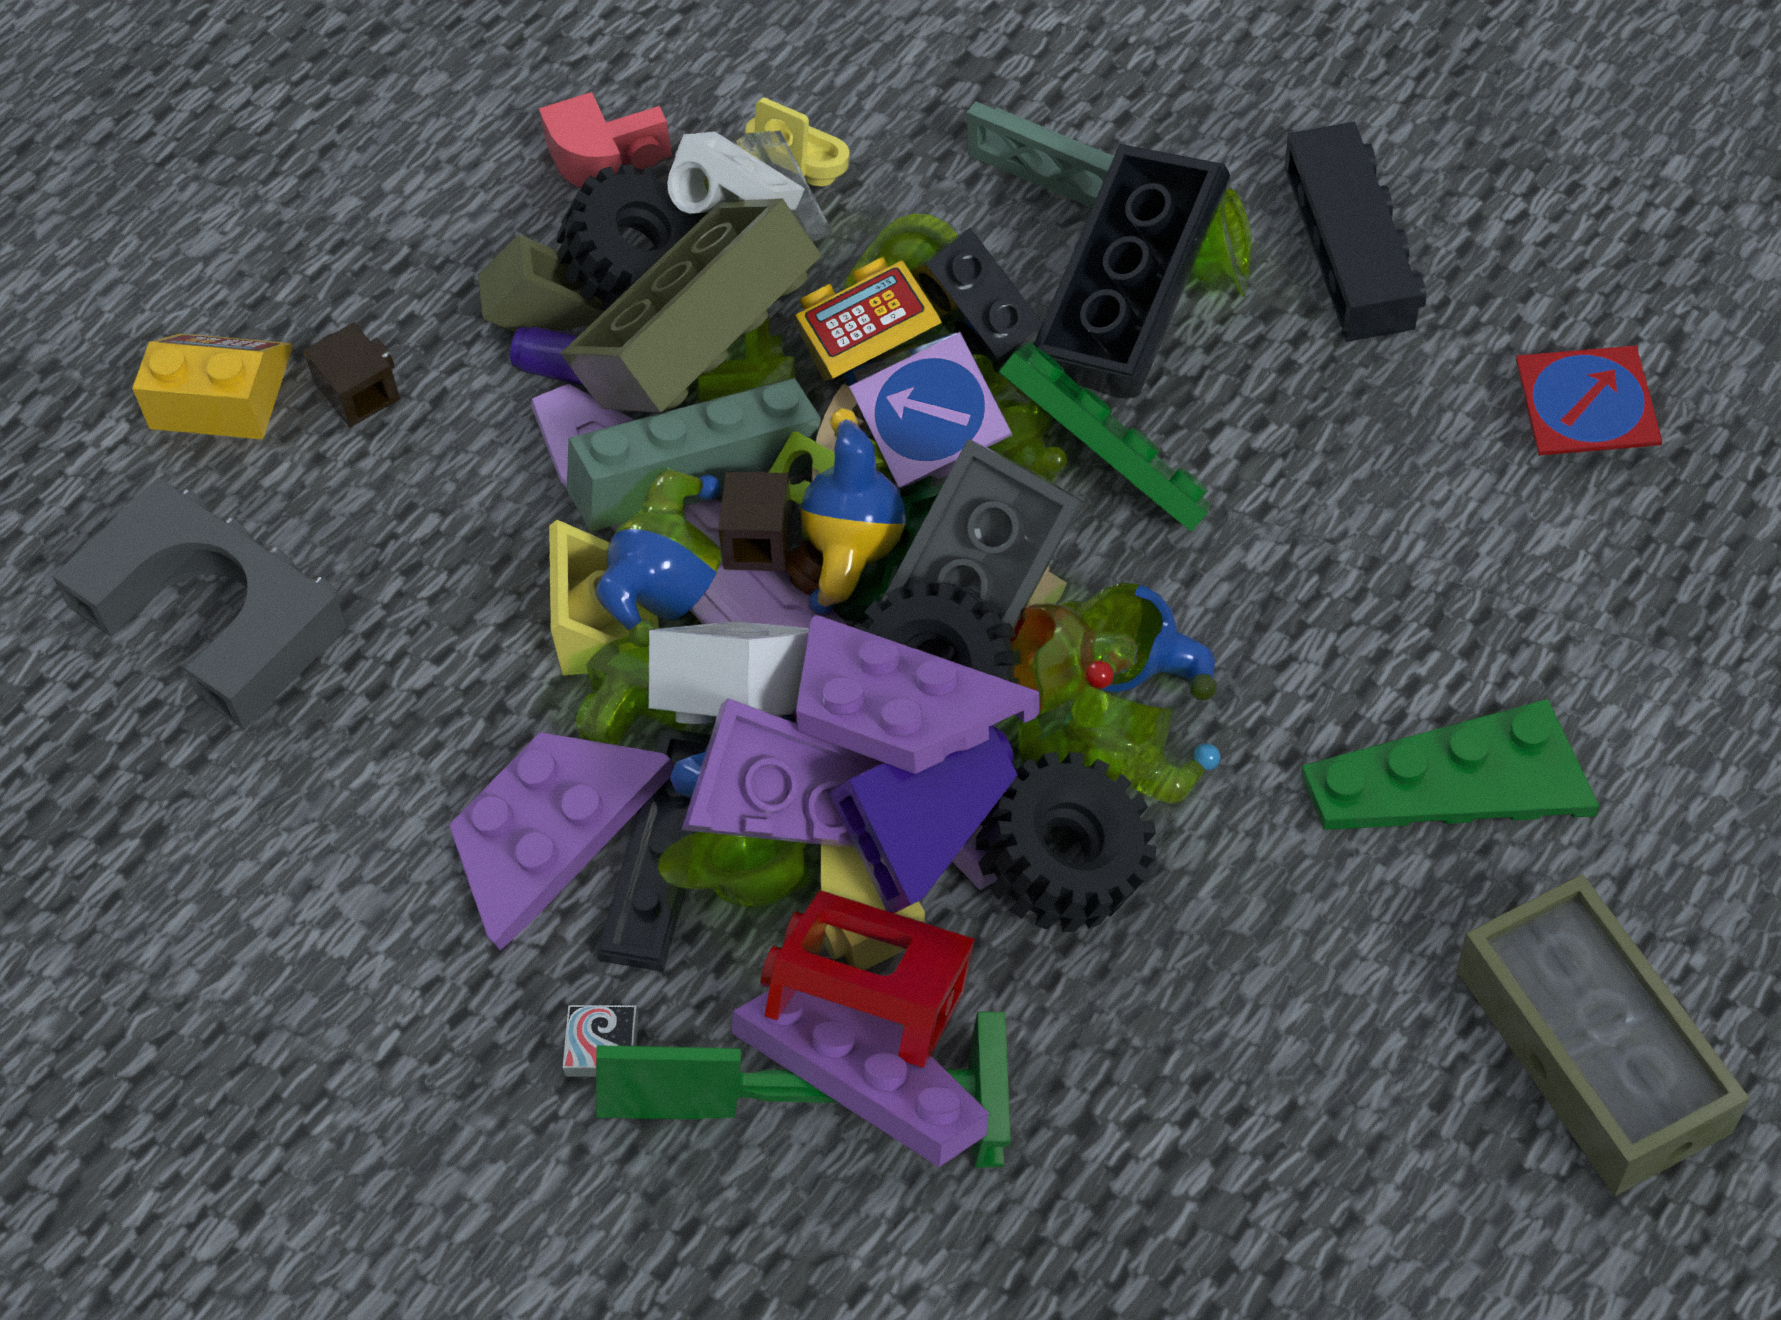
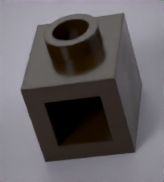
[303,322,400,428]
[718,471,792,571]

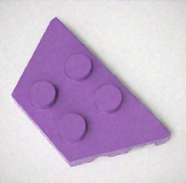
[796,615,1040,774]
[449,732,674,950]

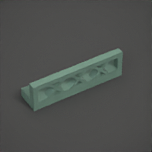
[967,101,1114,208]

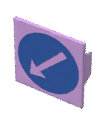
[849,332,1012,490]

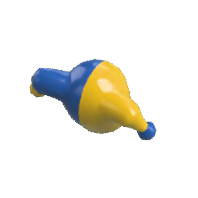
[800,408,906,615]

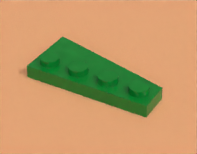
[999,341,1211,532]
[1301,699,1600,830]

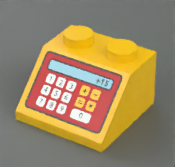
[792,256,942,381]
[132,333,293,439]

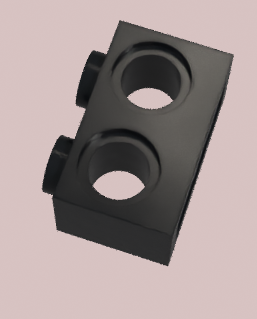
[910,227,1043,368]

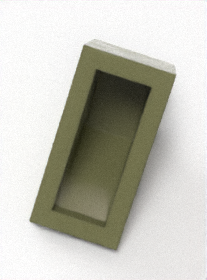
[478,234,604,332]

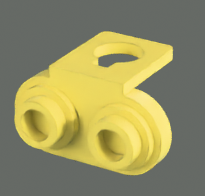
[745,98,849,186]

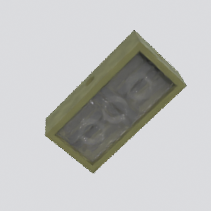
[1456,874,1750,1197]

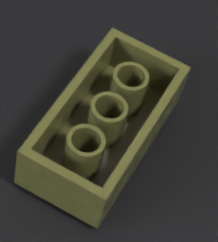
[560,198,822,413]

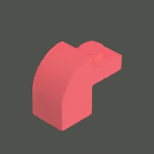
[539,92,672,188]

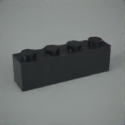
[1284,122,1426,342]

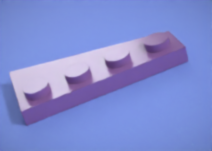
[682,698,959,853]
[732,956,989,1167]

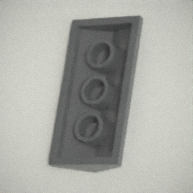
[881,439,1083,664]

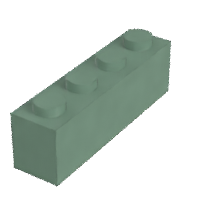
[567,378,821,532]

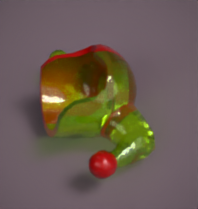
[1010,602,1138,717]

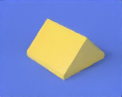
[549,520,659,675]

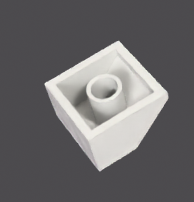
[649,621,809,724]

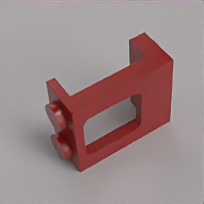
[760,890,975,1068]

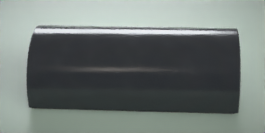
[1033,144,1230,398]

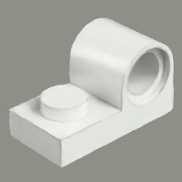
[667,132,805,214]

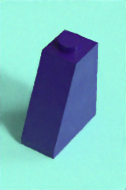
[829,725,1018,913]

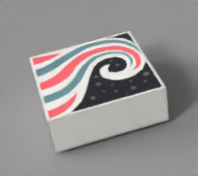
[563,1005,639,1077]

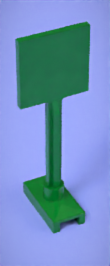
[596,1011,1011,1168]

